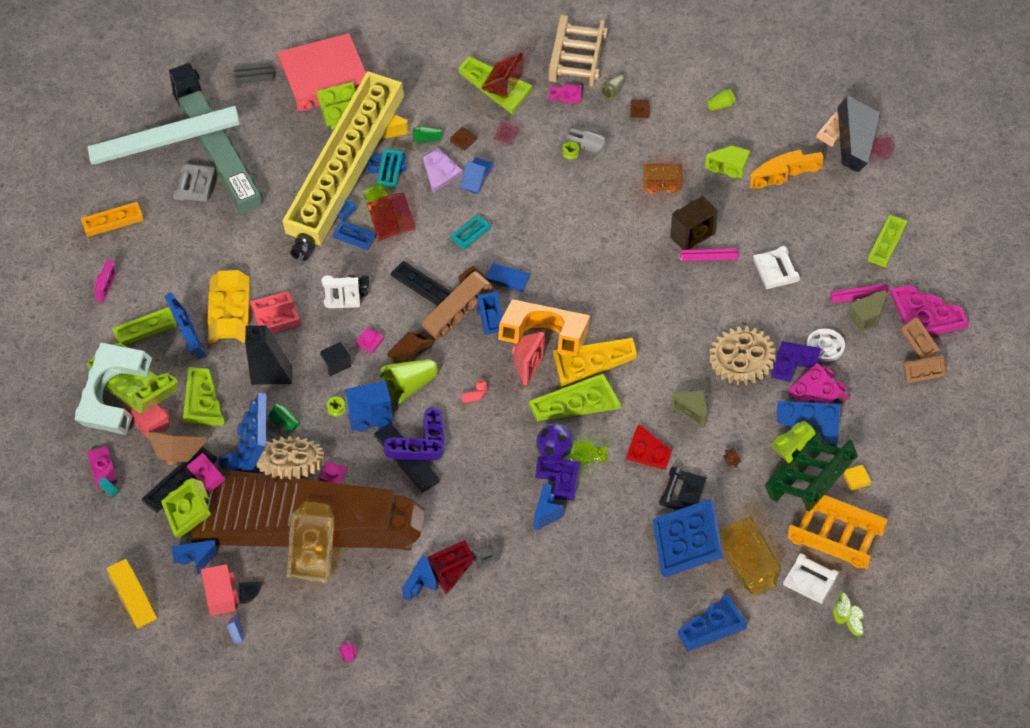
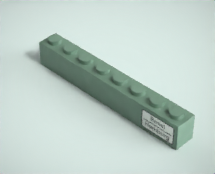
[179,91,263,215]

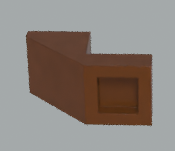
[387,331,434,364]

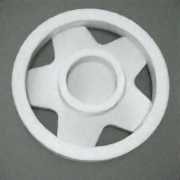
[806,329,845,362]

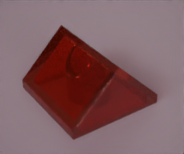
[481,52,523,99]
[367,192,416,241]

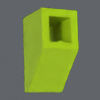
[705,146,750,179]

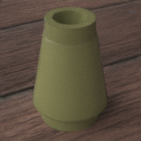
[600,74,625,99]

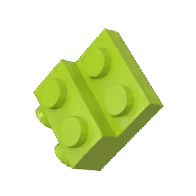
[316,82,356,130]
[161,478,211,538]

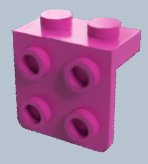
[789,363,850,404]

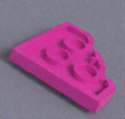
[890,285,969,336]

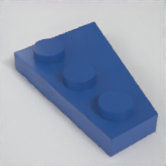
[164,292,207,359]
[776,401,841,446]
[678,593,747,652]

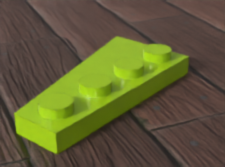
[459,56,532,115]
[528,374,621,421]

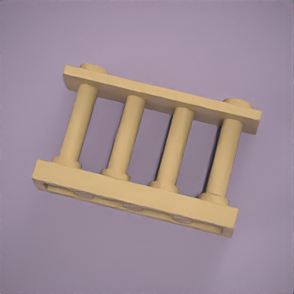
[549,15,608,86]

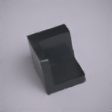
[320,342,351,376]

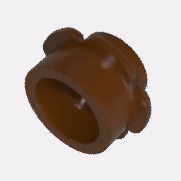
[723,448,741,468]

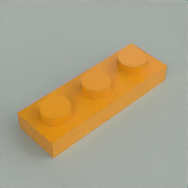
[81,202,144,237]

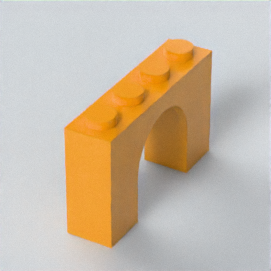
[498,299,590,356]

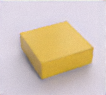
[843,465,871,490]

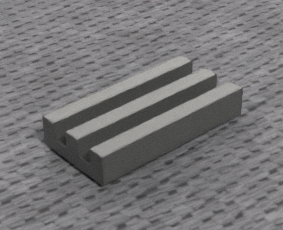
[234,63,273,84]

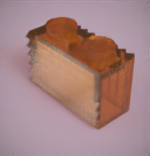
[642,163,683,193]

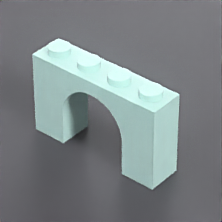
[74,343,152,435]

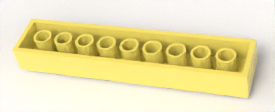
[282,71,404,246]

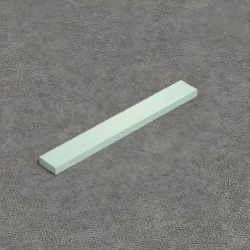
[88,106,240,165]

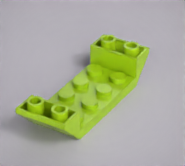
[86,342,178,414]

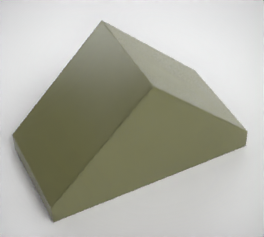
[671,391,707,428]

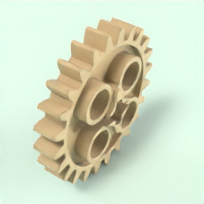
[709,326,776,385]
[257,436,324,480]

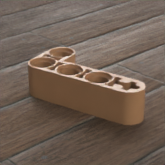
[422,272,495,340]

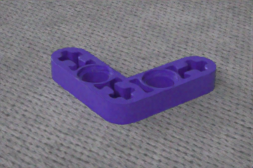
[383,407,445,460]

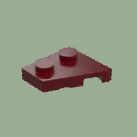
[427,540,475,594]

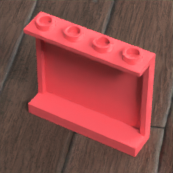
[277,34,366,111]

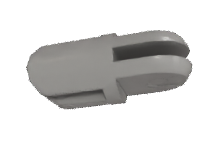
[566,129,607,153]

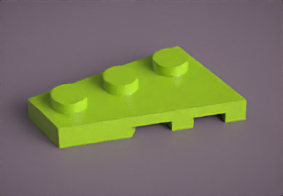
[183,367,225,425]

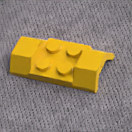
[207,270,250,344]

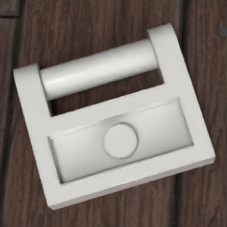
[753,246,800,289]
[322,275,360,308]
[783,553,840,604]

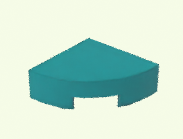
[98,477,120,497]

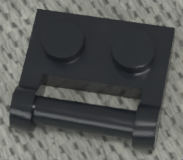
[659,467,707,510]

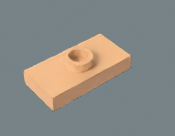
[816,112,840,147]

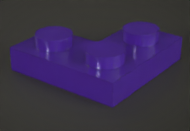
[771,341,822,382]
[535,456,580,501]

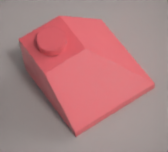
[512,332,545,386]

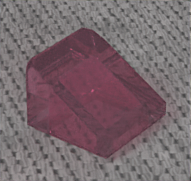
[494,121,520,145]
[871,138,895,160]

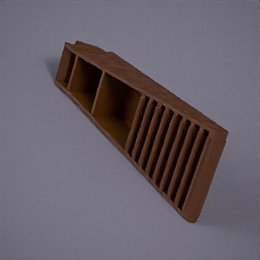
[190,468,425,551]

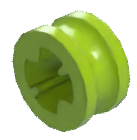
[562,141,580,159]
[327,397,345,417]

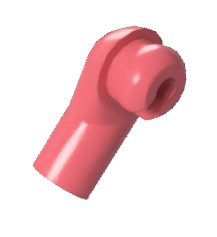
[461,380,488,403]

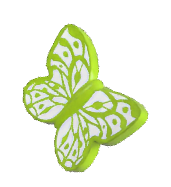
[833,592,864,636]

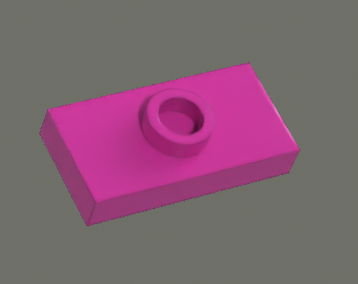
[94,259,116,302]
[87,446,117,488]
[187,453,225,493]

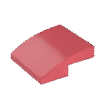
[250,291,301,334]

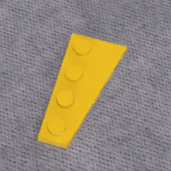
[553,338,637,388]

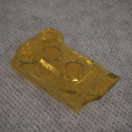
[286,502,335,582]
[719,516,781,597]

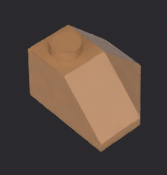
[148,431,207,465]

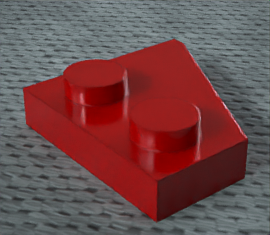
[626,425,672,470]

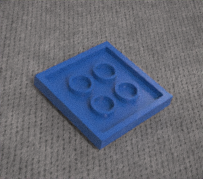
[237,392,266,473]
[652,499,724,577]

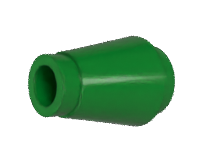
[413,125,441,144]
[268,403,300,432]

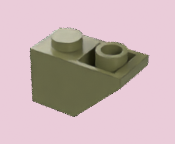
[848,290,887,332]

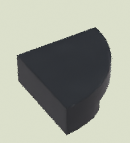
[239,581,262,604]

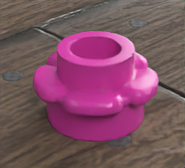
[339,641,357,662]

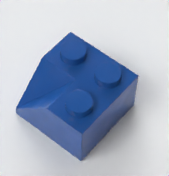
[345,381,392,432]

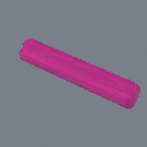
[680,248,739,261]
[830,284,889,303]

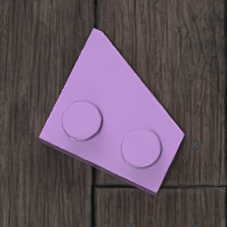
[423,148,462,193]

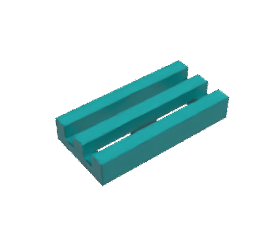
[377,148,403,189]
[450,215,491,250]

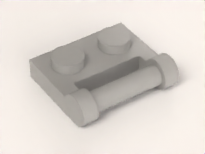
[173,164,216,202]

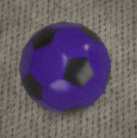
[536,423,573,460]

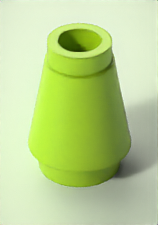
[706,89,736,112]

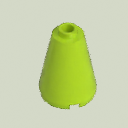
[379,359,438,405]

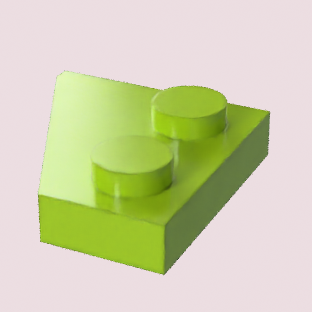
[770,421,815,463]

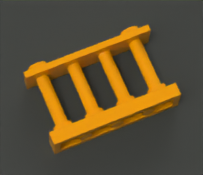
[787,495,888,569]

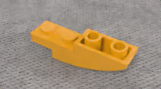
[749,150,824,189]

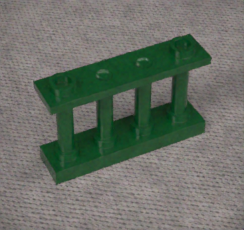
[764,430,858,512]

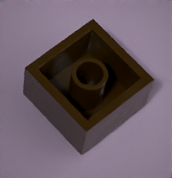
[670,196,718,250]

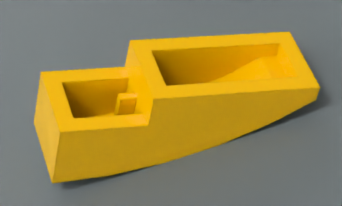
[106,559,157,629]

